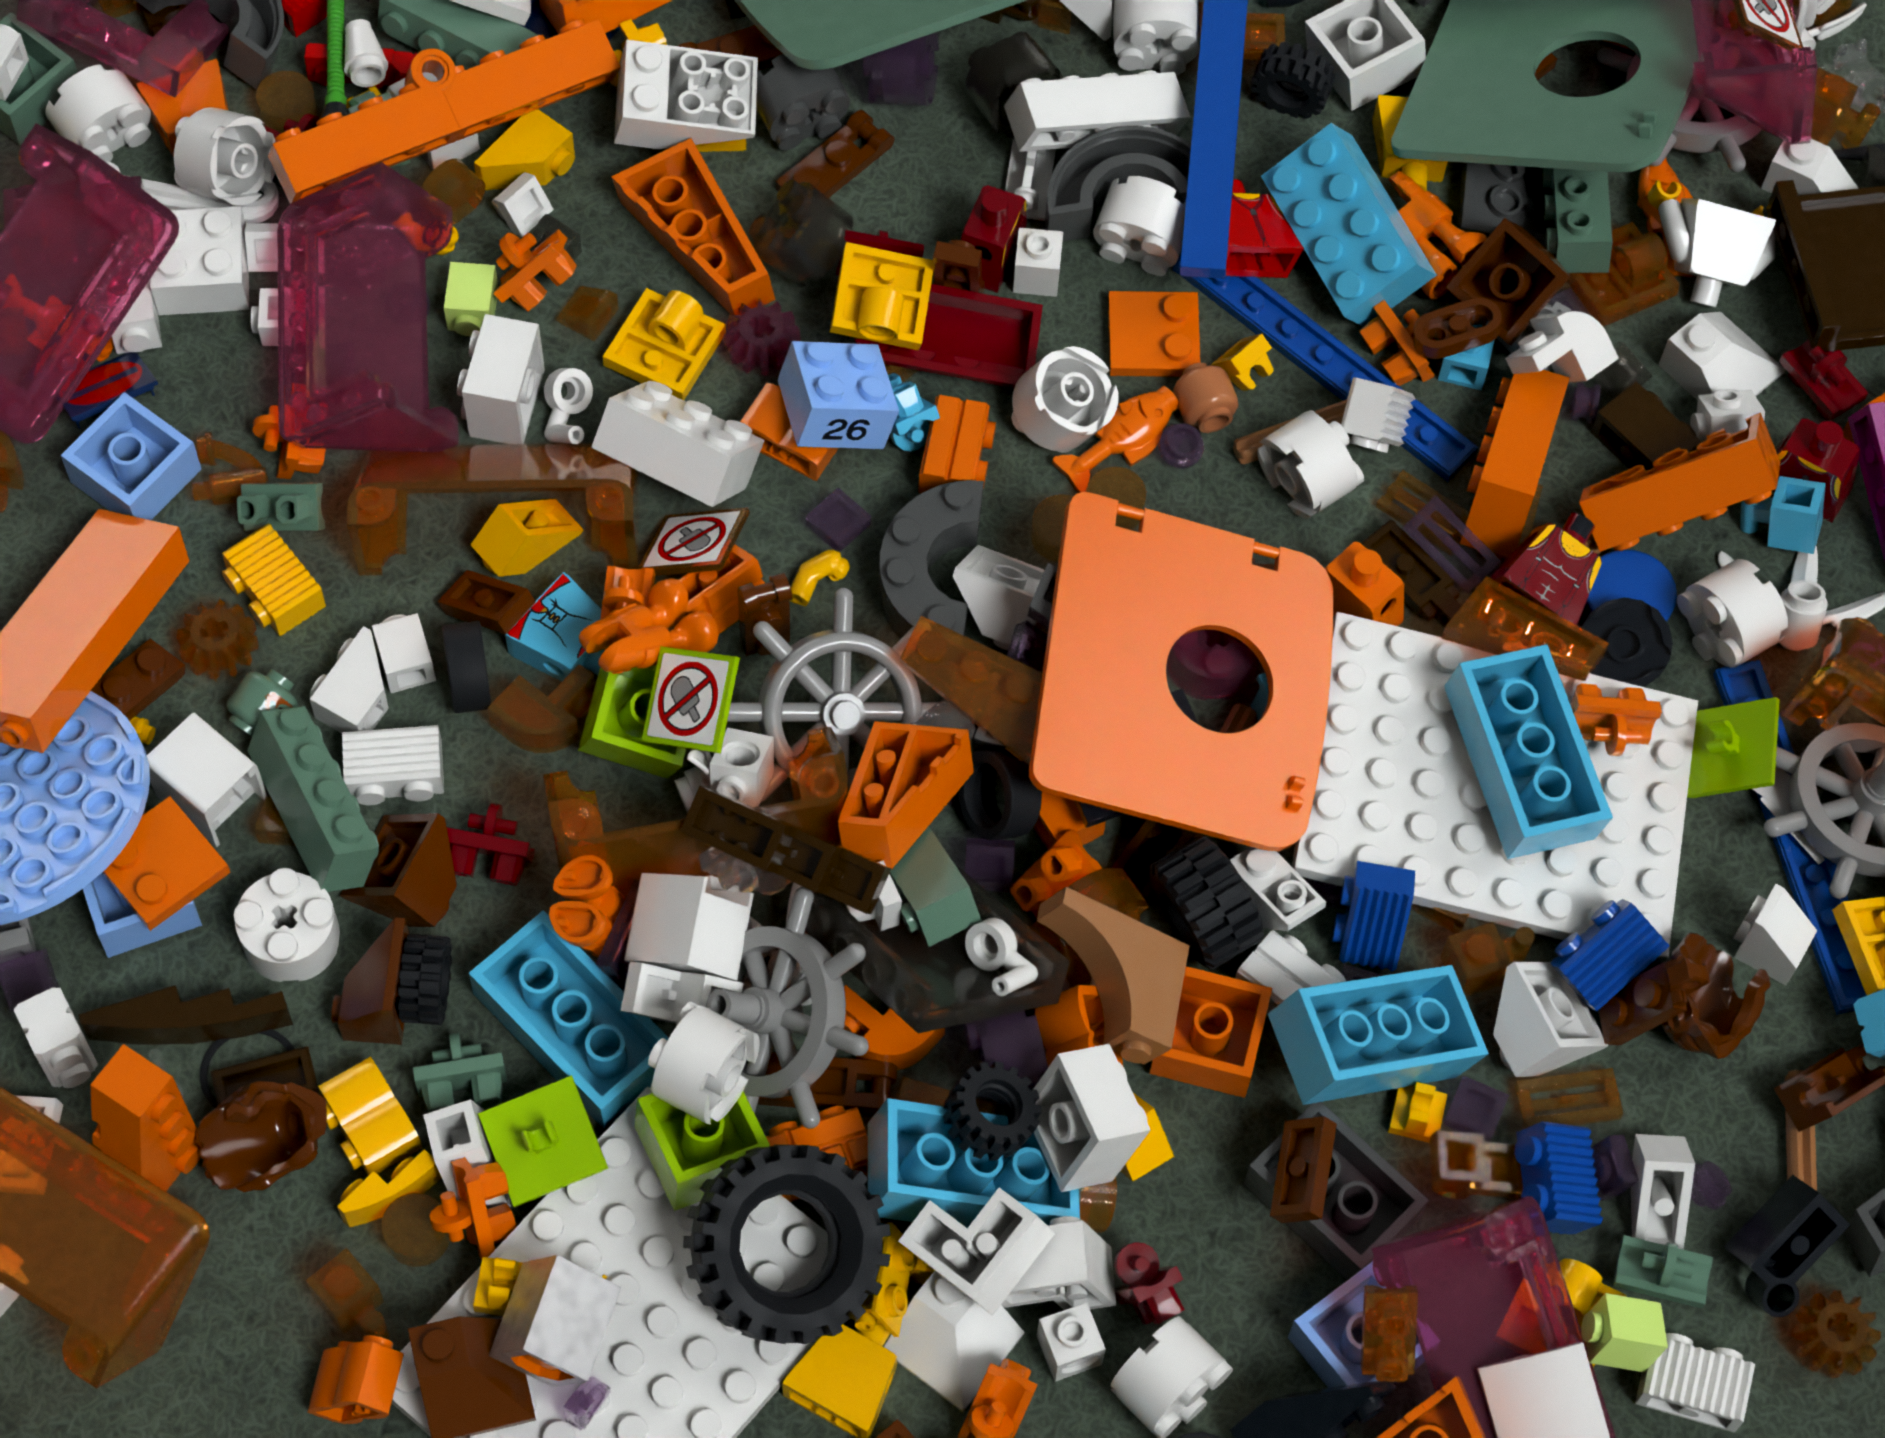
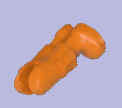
[1389,171,1487,300]
[579,578,718,674]
[549,855,634,963]

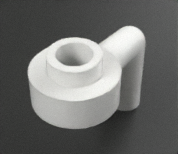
[544,368,593,444]
[965,918,1038,996]

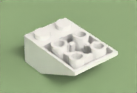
[614,39,758,149]

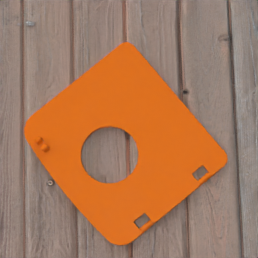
[1029,492,1333,851]

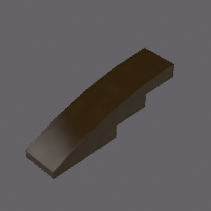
[680,786,891,914]
[78,985,293,1045]

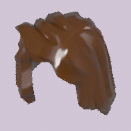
[1661,933,1771,1059]
[195,1081,327,1192]

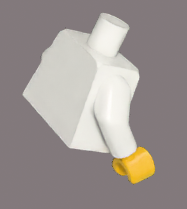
[1647,180,1776,308]

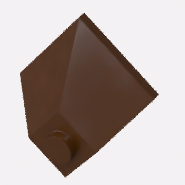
[1446,218,1571,346]
[340,813,457,927]
[332,917,409,1045]
[408,1316,536,1438]

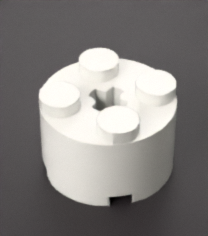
[1112,0,1201,75]
[45,64,151,170]
[174,107,276,206]
[1093,176,1186,276]
[1011,346,1119,453]
[1258,410,1364,519]
[1677,559,1788,668]
[234,868,340,982]
[648,1001,760,1124]
[1110,1316,1233,1438]

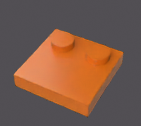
[1108,291,1201,377]
[102,796,231,931]

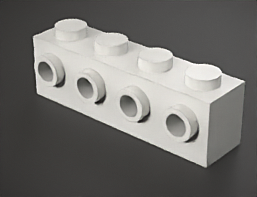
[1004,70,1191,152]

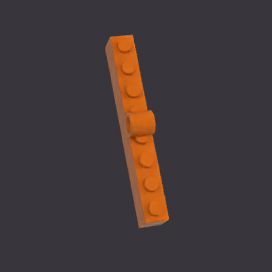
[268,19,621,205]

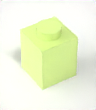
[444,262,498,336]
[1581,1293,1668,1373]

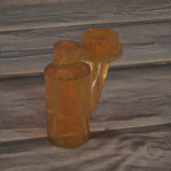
[192,432,269,506]

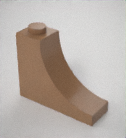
[1037,887,1190,1065]

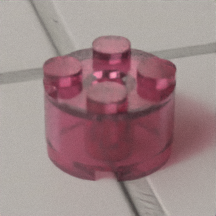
[1167,629,1259,701]

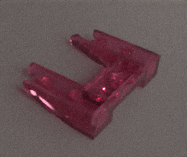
[17,0,229,98]

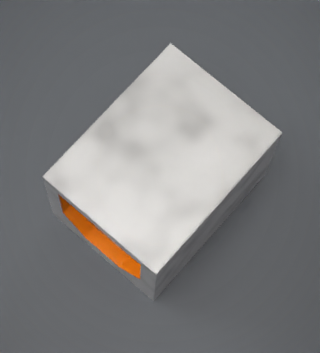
[489,1255,621,1387]

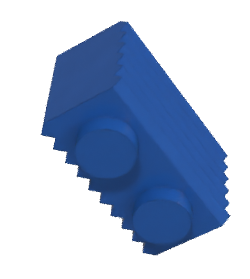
[1332,861,1415,972]
[1550,899,1670,1011]
[1515,1121,1603,1234]

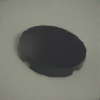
[1578,597,1673,687]

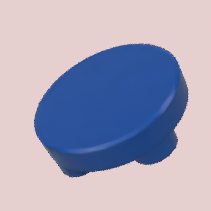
[1584,550,1677,622]

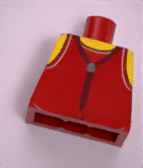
[1226,179,1304,278]

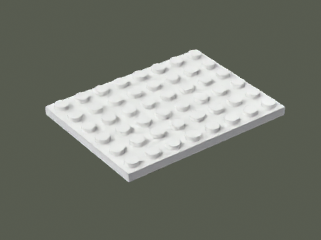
[1292,612,1698,963]
[392,1086,828,1438]

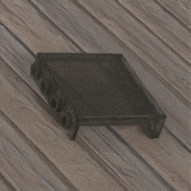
[805,863,1070,1033]

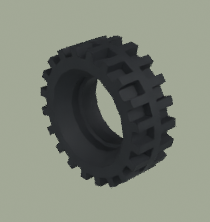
[683,1145,891,1344]

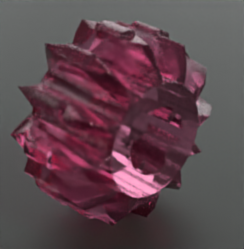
[724,298,801,378]

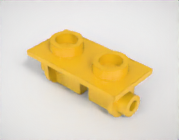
[853,1222,916,1337]

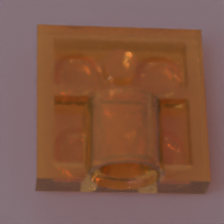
[1567,222,1680,327]

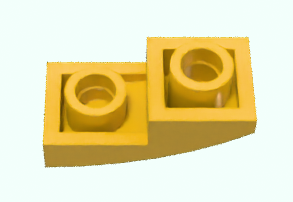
[337,1149,442,1227]

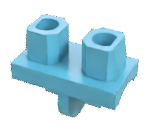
[888,373,940,452]

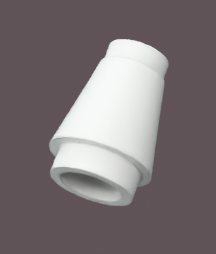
[344,19,388,87]

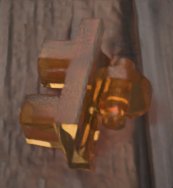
[1361,1285,1418,1382]

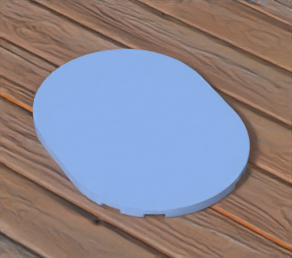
[0,691,150,925]

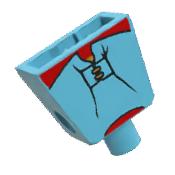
[505,572,605,687]

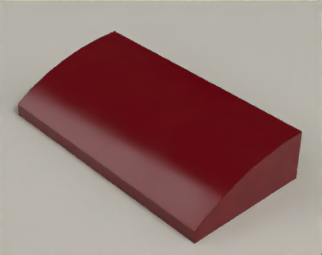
[854,284,1043,388]

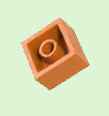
[1149,966,1273,1098]

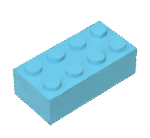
[1261,123,1437,327]
[1444,644,1613,859]
[469,910,669,1130]
[1268,965,1489,1105]
[868,1098,1080,1228]

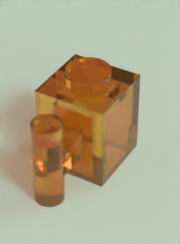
[1792,68,1881,149]
[1440,922,1535,997]
[306,1248,390,1340]

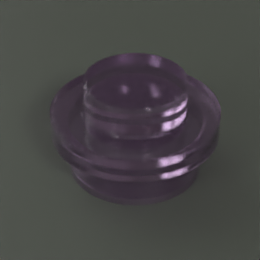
[1158,424,1204,469]
[1691,1161,1732,1210]

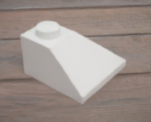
[1658,312,1786,400]
[953,545,1045,652]
[1493,962,1609,1077]
[884,1271,1025,1412]

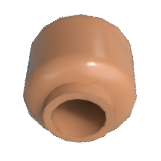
[1173,363,1239,433]

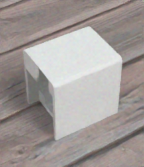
[147,713,268,847]
[624,873,754,981]

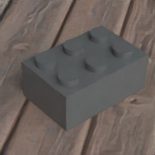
[1244,1102,1429,1280]

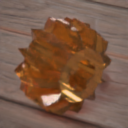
[176,598,259,682]
[1791,1289,1882,1379]

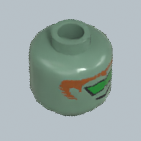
[227,669,299,737]

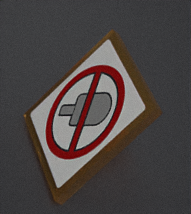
[1728,0,1805,56]
[638,507,750,576]

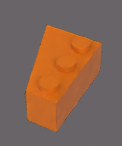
[838,721,974,869]

